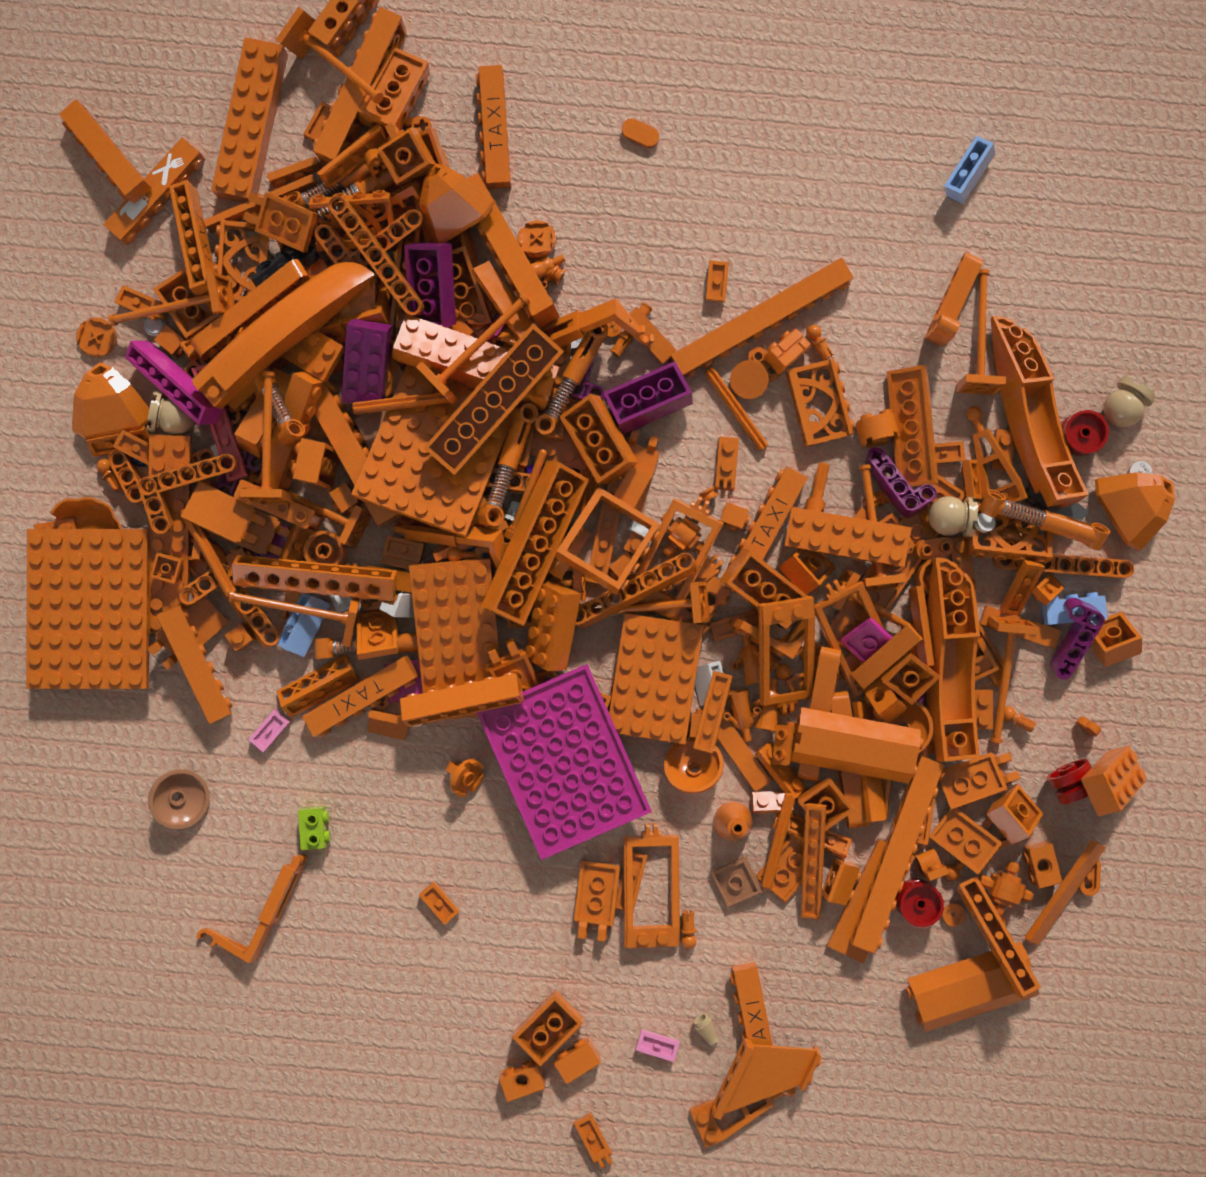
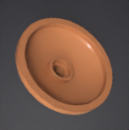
[148,769,210,829]

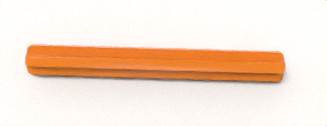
[705,367,768,451]
[352,392,450,414]
[180,508,236,597]
[761,793,796,889]

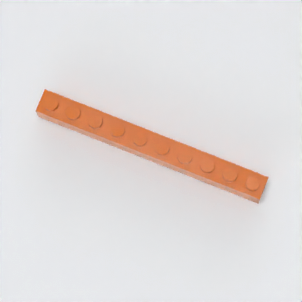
[670,257,854,379]
[850,755,945,954]

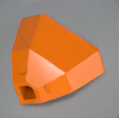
[419,164,496,243]
[72,362,150,439]
[1095,472,1175,551]

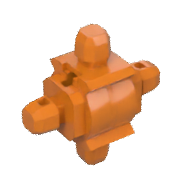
[660,513,704,557]
[979,860,1033,917]

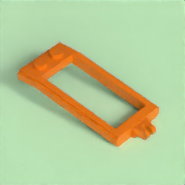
[629,496,724,620]
[814,579,884,697]
[758,596,815,714]
[623,823,680,948]

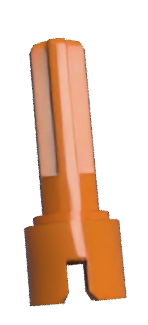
[804,462,830,512]

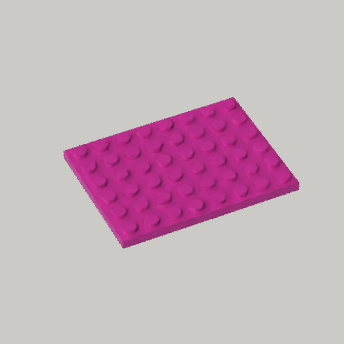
[477,664,652,860]

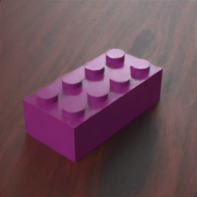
[404,243,456,328]
[341,319,392,404]
[603,361,693,435]

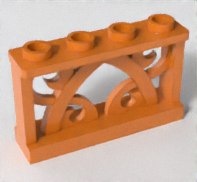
[308,190,397,252]
[214,219,270,303]
[785,358,855,448]
[233,480,324,532]
[968,503,1055,565]

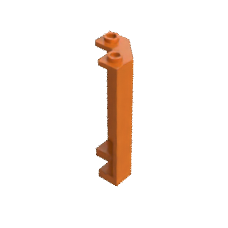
[791,707,923,783]
[906,942,1039,1032]

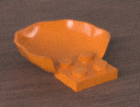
[33,497,122,529]

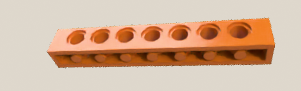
[232,555,397,602]

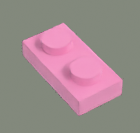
[248,709,290,752]
[636,1029,680,1062]

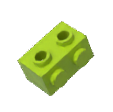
[298,806,331,850]

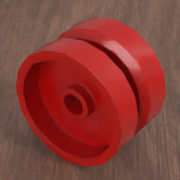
[1061,410,1109,457]
[1047,759,1092,804]
[895,878,944,927]

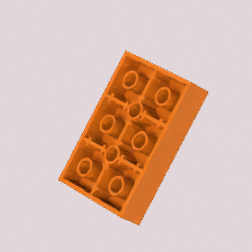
[609,613,704,744]

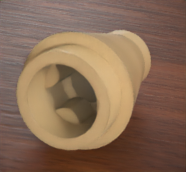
[693,1014,719,1045]

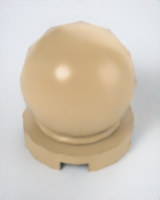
[1104,376,1156,428]
[147,391,196,436]
[928,496,978,537]

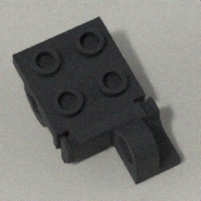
[250,245,320,287]

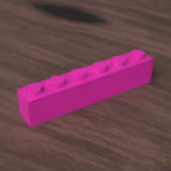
[125,340,224,425]

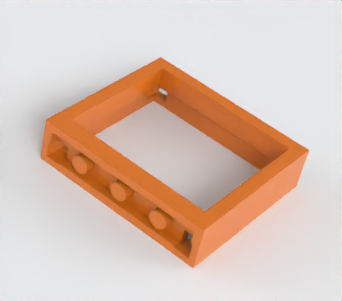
[555,487,660,595]

